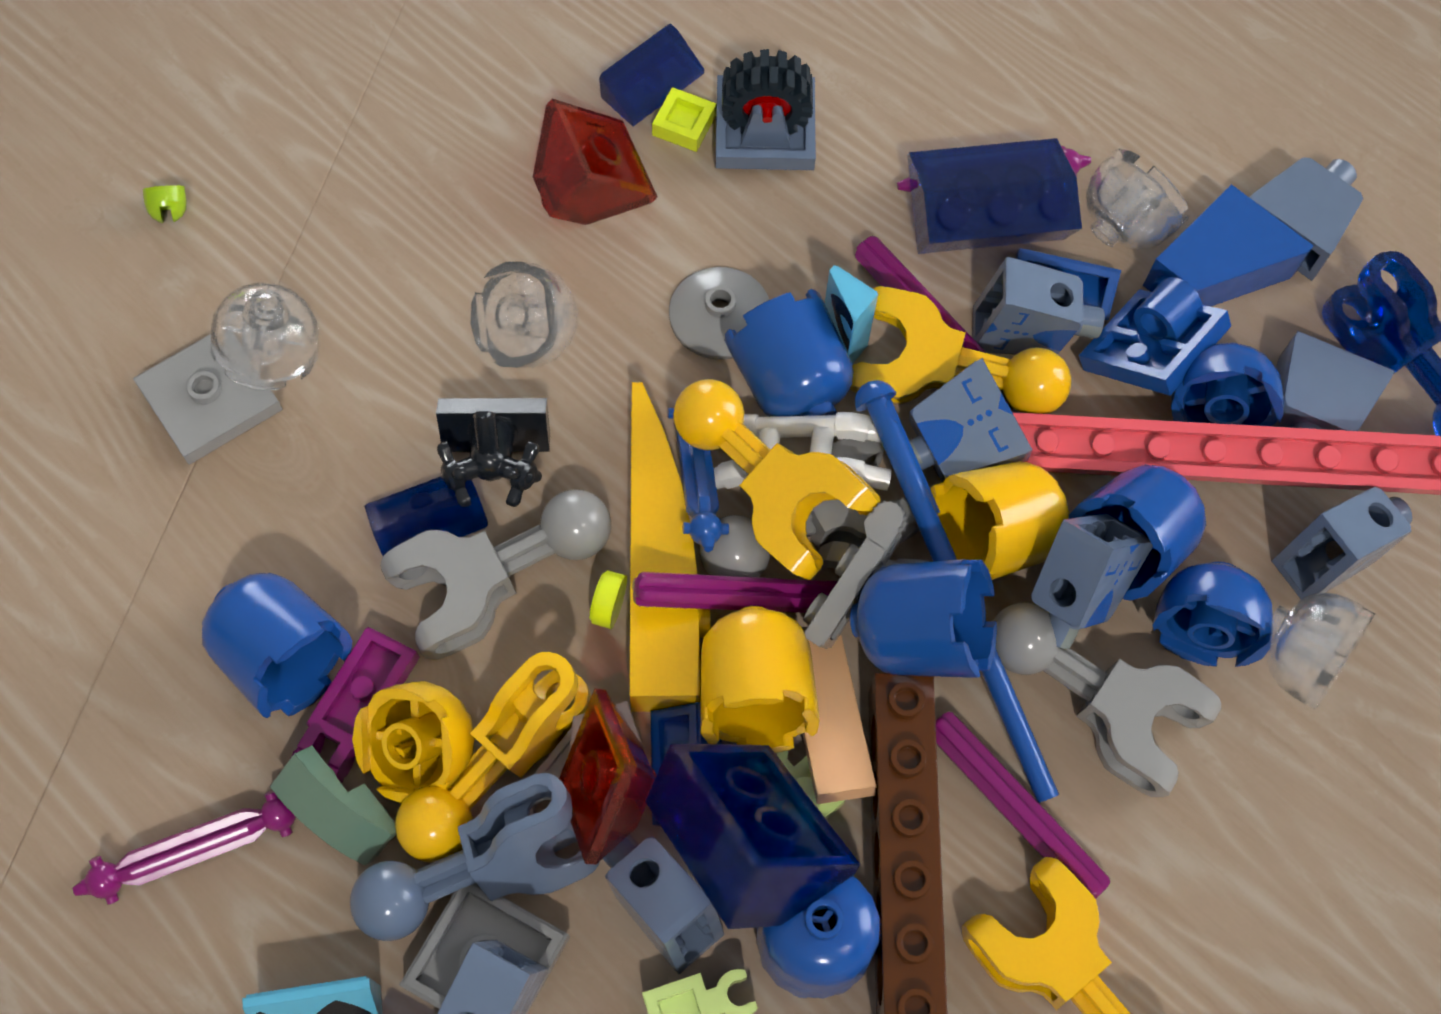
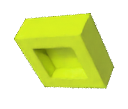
[652,87,717,152]

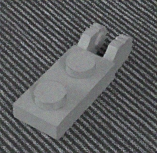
[803,500,909,649]

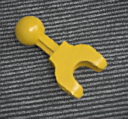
[850,286,1071,414]
[673,379,880,580]
[395,652,592,863]
[961,857,1130,1014]

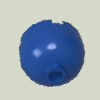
[1171,343,1284,426]
[1153,561,1273,667]

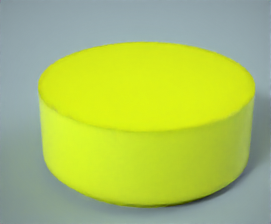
[589,570,627,629]

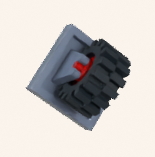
[716,49,816,170]

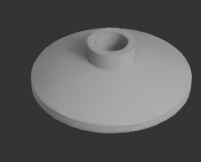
[669,267,769,359]

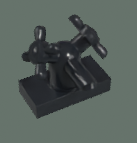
[436,398,551,507]

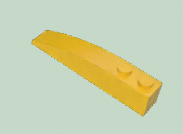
[630,382,710,712]

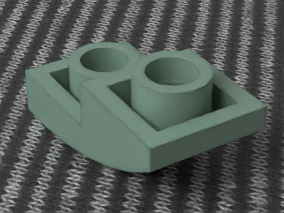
[270,746,396,866]

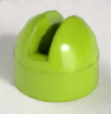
[142,185,187,223]

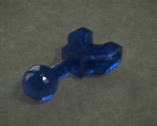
[1322,251,1441,436]

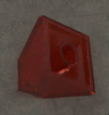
[532,98,658,225]
[559,688,657,865]

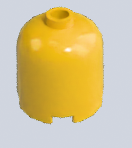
[930,462,1069,580]
[700,606,820,755]

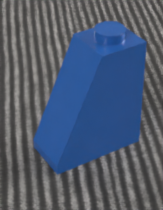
[1142,184,1314,306]

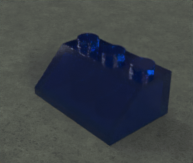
[907,138,1082,254]
[646,744,860,929]

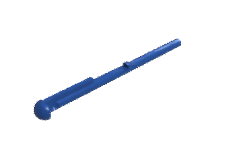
[855,380,1059,803]

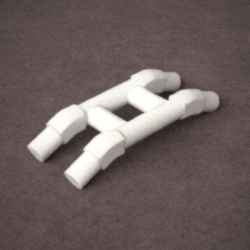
[713,412,892,491]

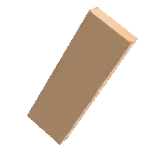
[802,635,876,804]

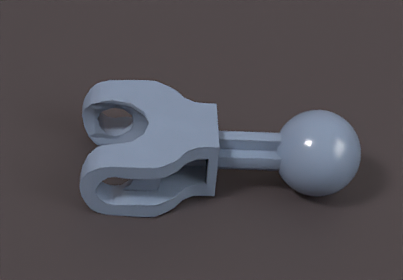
[350,773,601,941]

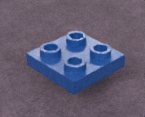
[1078,277,1231,396]

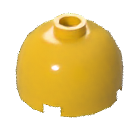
[352,681,475,804]

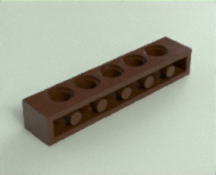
[868,673,948,1014]

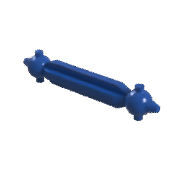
[667,408,729,552]

